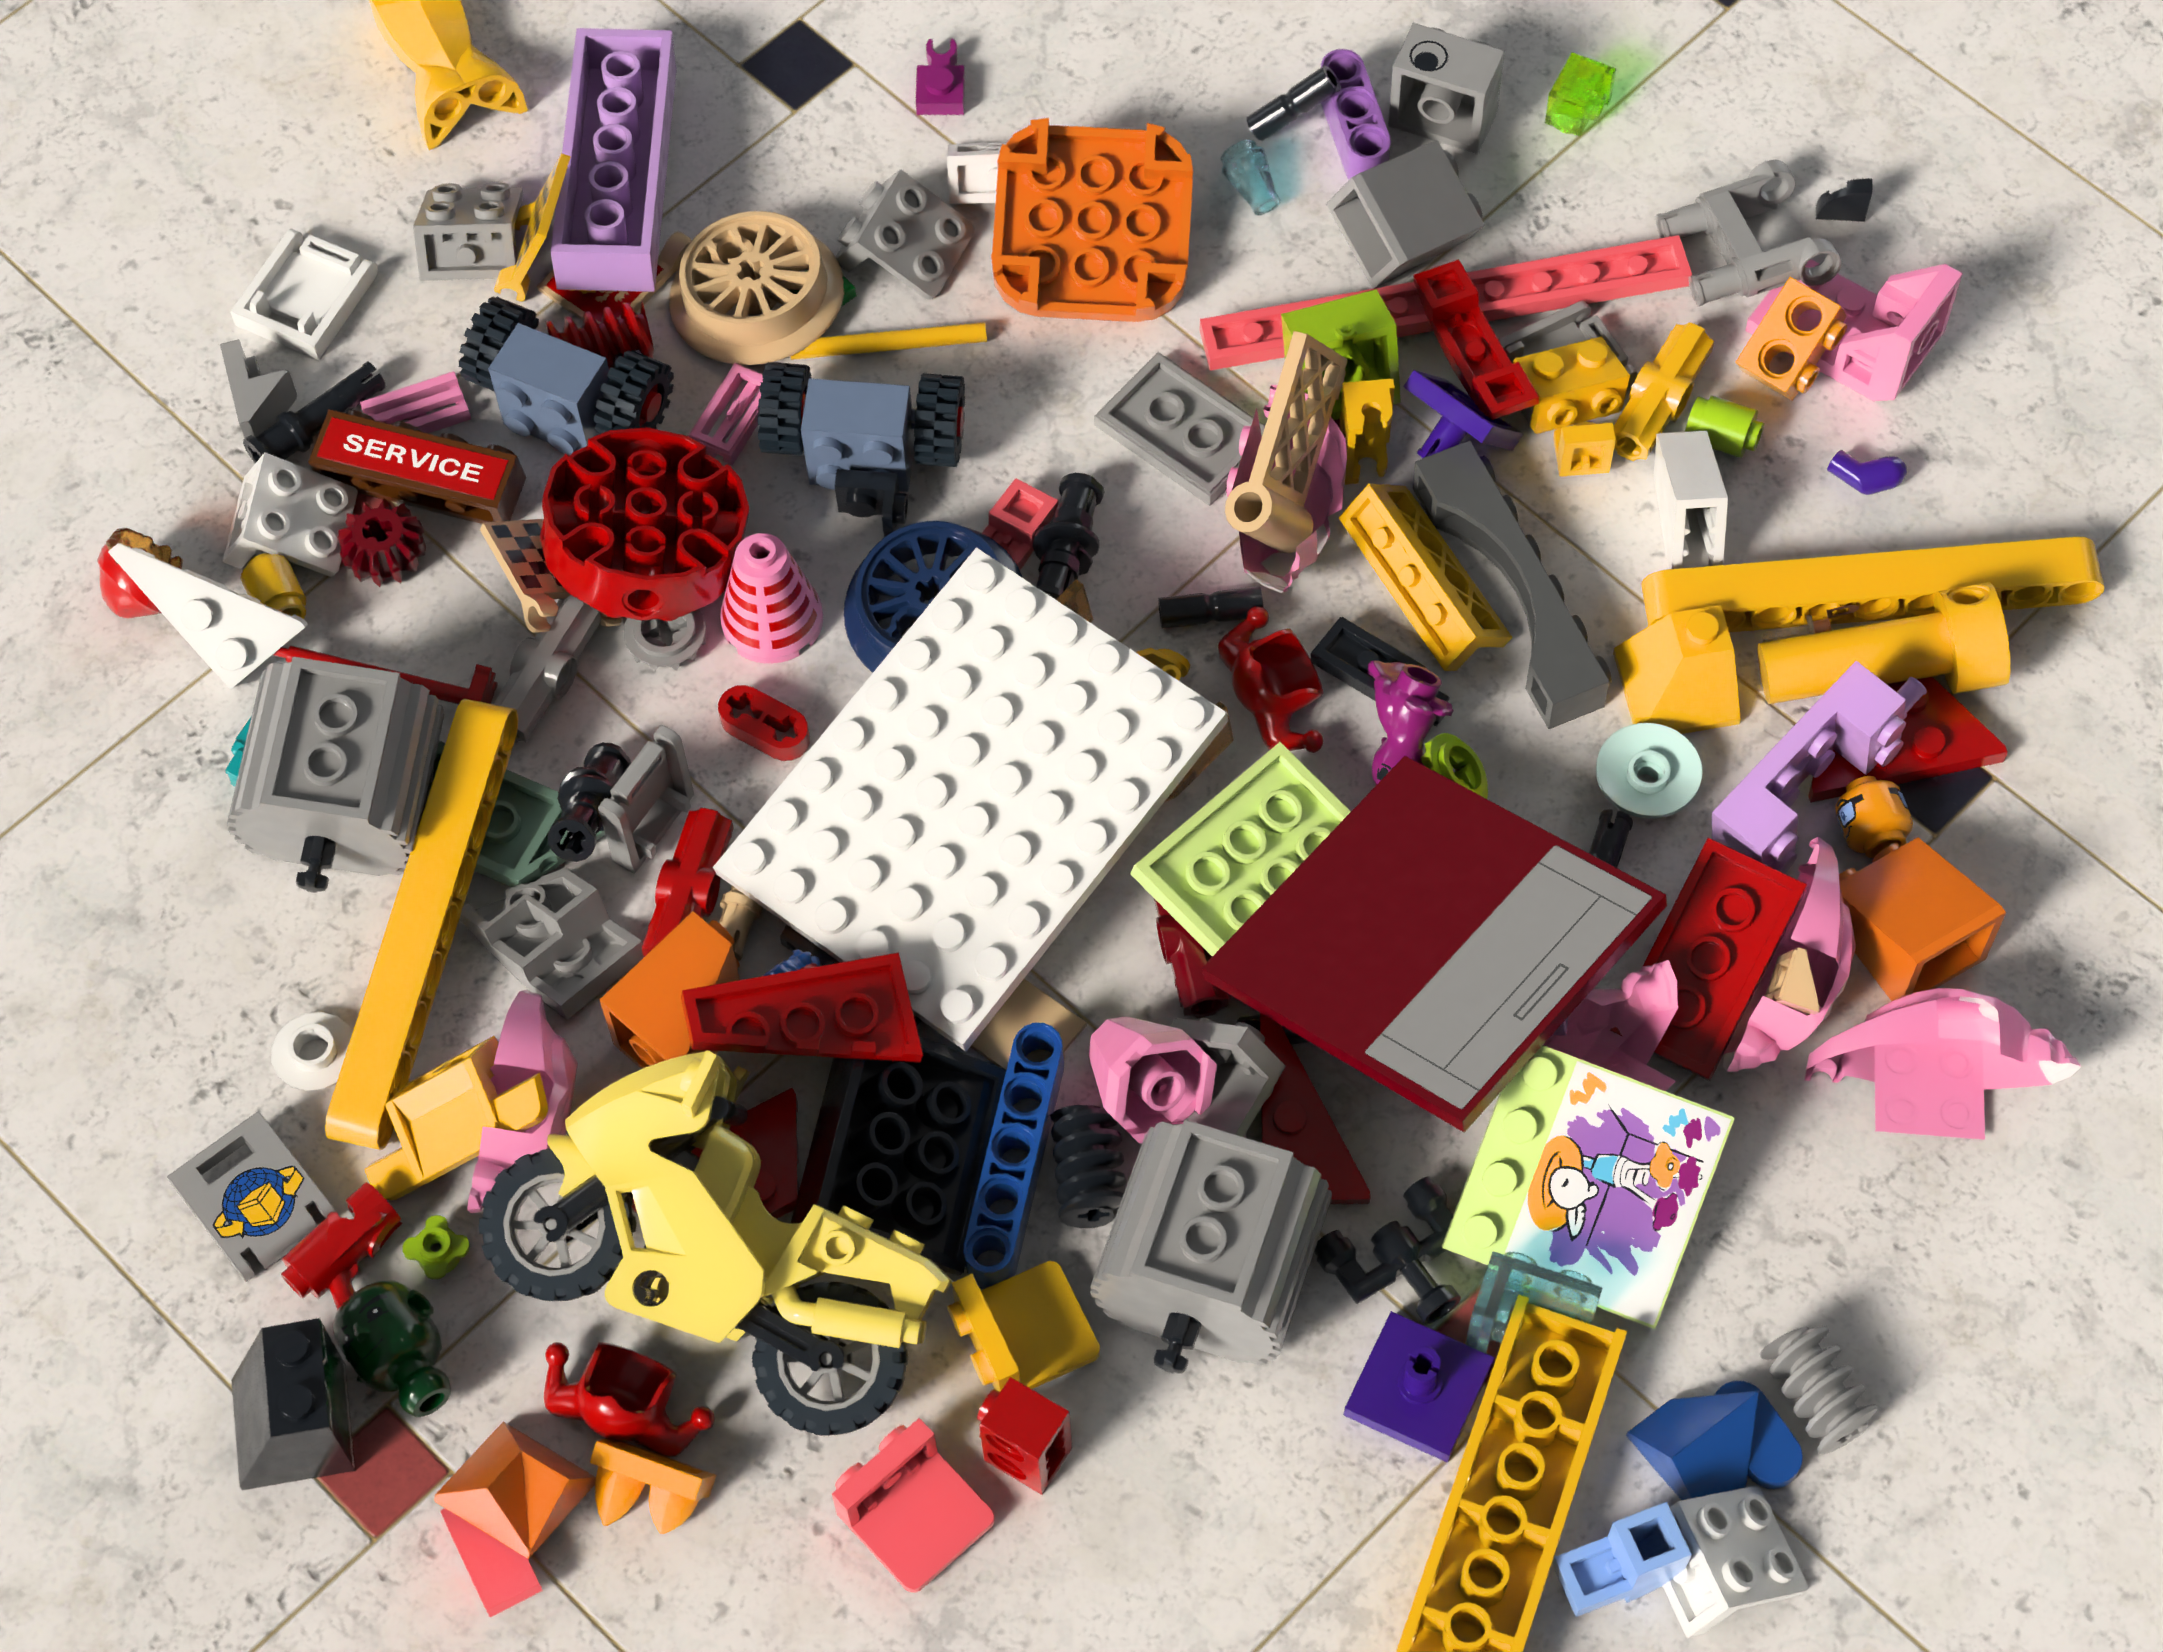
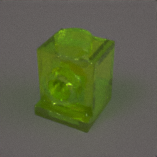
[1545,52,1616,137]

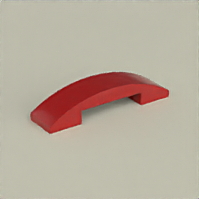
[1413,259,1539,420]

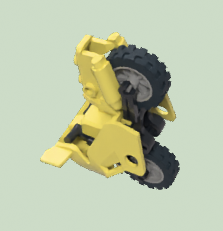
[479,1051,952,1436]

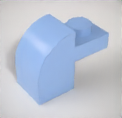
[1552,1502,1692,1617]

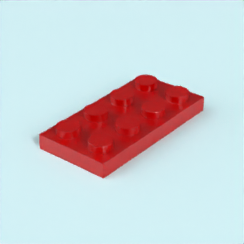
[1610,838,1808,1081]

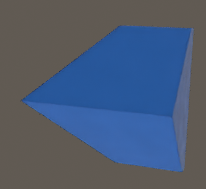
[1626,1391,1759,1500]

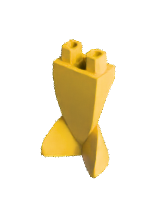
[369,0,528,150]

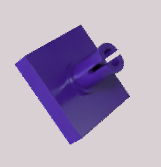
[1403,370,1524,458]
[1344,1311,1495,1463]

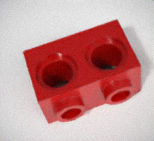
[977,1377,1072,1495]

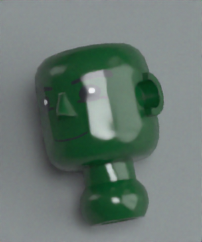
[333,1281,451,1417]

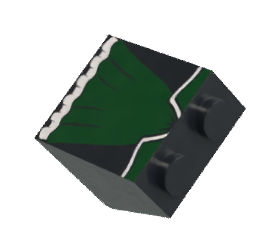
[231,1318,355,1490]

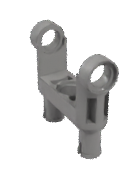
[1655,159,1842,307]

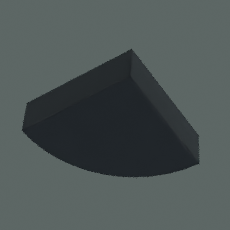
[1816,178,1872,222]

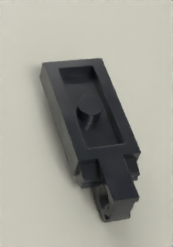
[1311,617,1450,727]

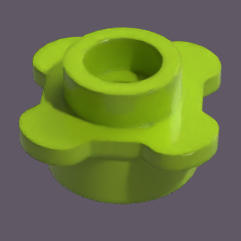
[402,1215,470,1280]

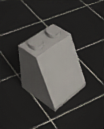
[1326,140,1485,289]

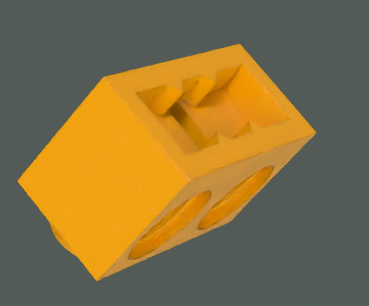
[1735,277,1847,401]

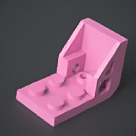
[1745,259,1963,401]

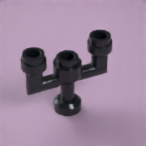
[1314,1177,1461,1324]

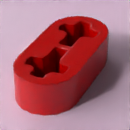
[718,685,810,761]

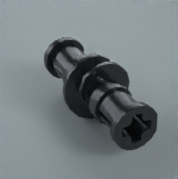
[1033,473,1104,610]
[548,742,631,862]

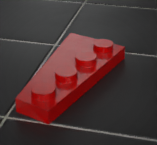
[681,952,923,1062]

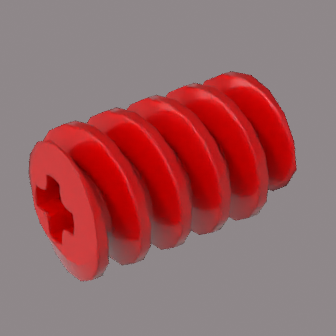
[545,301,654,370]

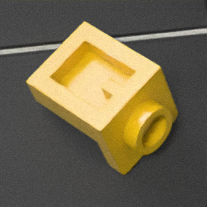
[1553,422,1616,477]

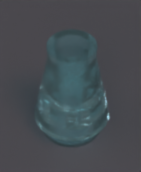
[1221,140,1280,215]

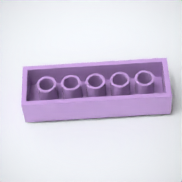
[551,28,677,292]

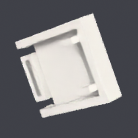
[231,229,378,360]

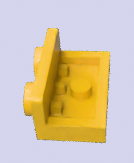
[1513,336,1630,434]

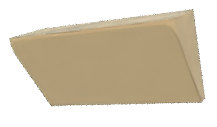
[1765,947,1820,1016]

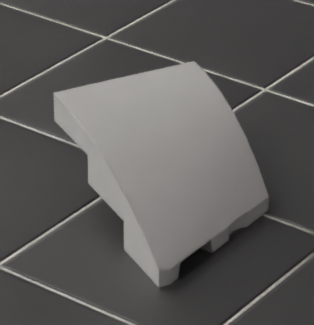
[459,868,644,1020]

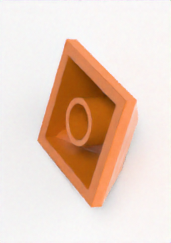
[434,1421,596,1559]

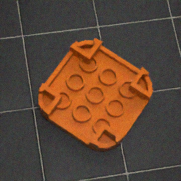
[991,118,1193,322]

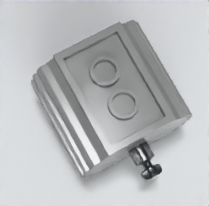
[227,657,444,893]
[1090,1119,1332,1374]

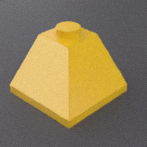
[1613,605,1741,734]

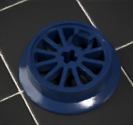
[844,521,1023,673]

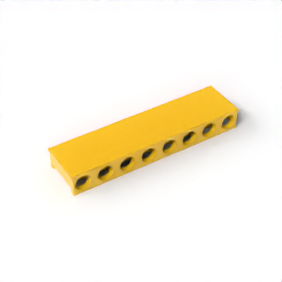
[1396,1294,1627,1652]

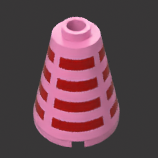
[720,533,823,663]

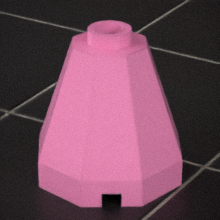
[1089,1017,1217,1143]

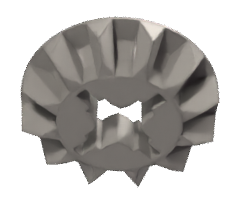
[624,609,706,671]

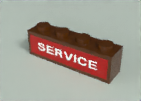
[308,409,526,524]

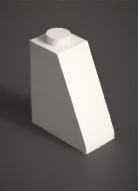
[1654,431,1728,569]

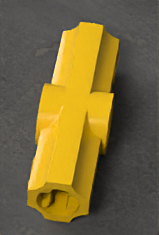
[1613,322,1714,461]

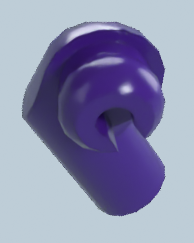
[1827,450,1907,495]

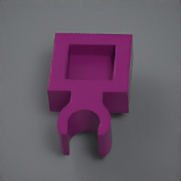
[915,39,965,115]

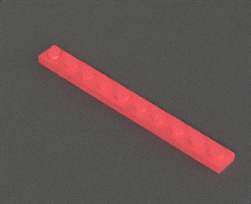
[1200,235,1692,371]

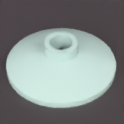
[1596,723,1702,819]

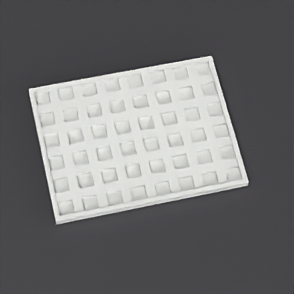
[713,548,1228,1052]

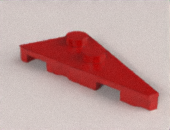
[1260,1013,1370,1204]

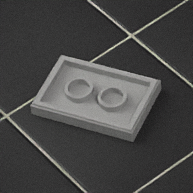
[1094,352,1265,506]

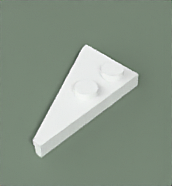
[108,543,308,690]

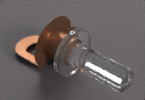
[1762,605,1859,641]

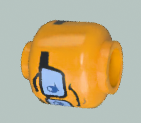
[1835,776,1913,858]

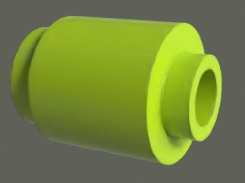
[1685,396,1764,458]

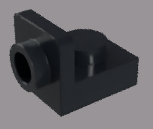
[834,469,908,537]

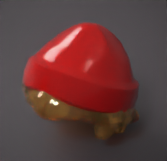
[97,527,183,618]

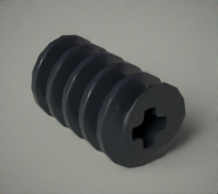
[1050,1105,1126,1228]

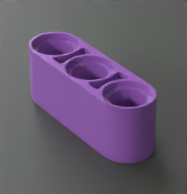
[1321,49,1391,179]

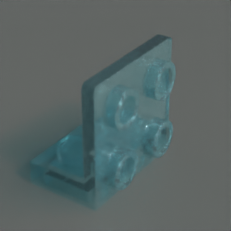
[1465,1251,1602,1354]

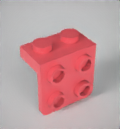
[832,1418,994,1593]

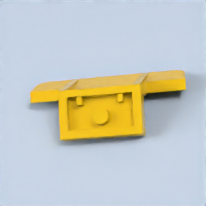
[364,1036,548,1200]

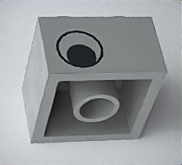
[1388,23,1505,154]

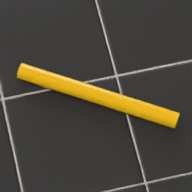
[790,322,987,360]

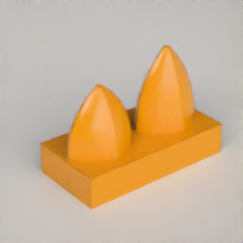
[589,1439,717,1534]

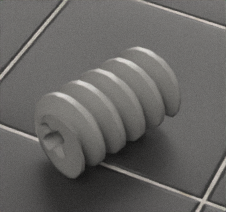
[1760,1326,1877,1454]

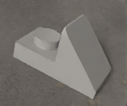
[220,339,297,438]

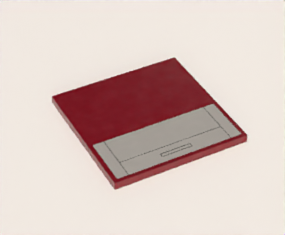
[1201,756,1667,1133]

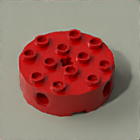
[540,427,750,621]

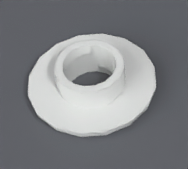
[271,1012,353,1091]

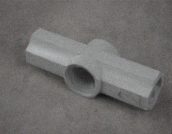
[493,595,601,743]

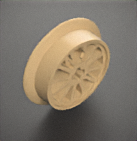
[669,211,844,365]

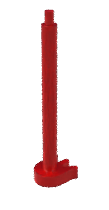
[273,645,498,705]

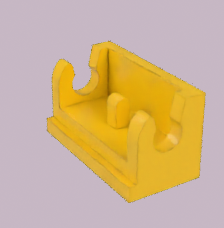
[1339,379,1394,485]

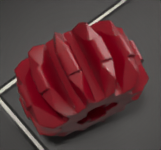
[338,498,426,588]

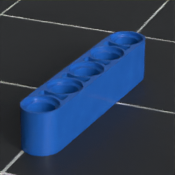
[964,1023,1064,1290]

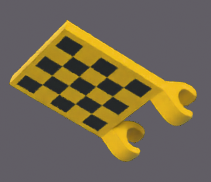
[494,153,571,302]

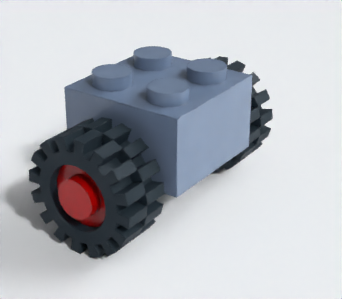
[459,296,674,454]
[758,362,965,492]

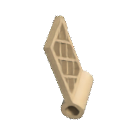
[1225,331,1348,553]

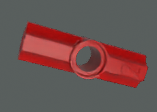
[641,807,734,957]

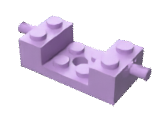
[1712,661,1927,874]

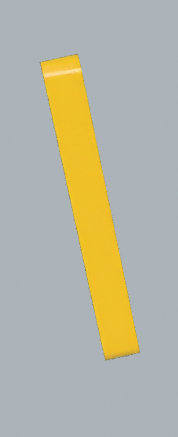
[1641,537,2104,633]
[325,699,518,1150]

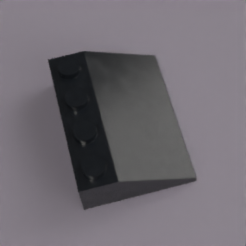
[791,1036,1006,1275]

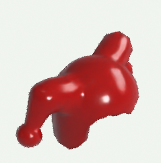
[1218,606,1323,753]
[544,1342,715,1457]

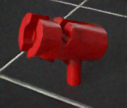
[281,1182,403,1310]

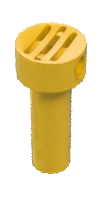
[1757,582,2011,705]

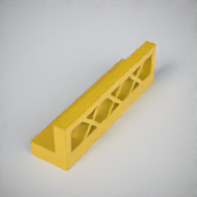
[1339,483,1513,671]

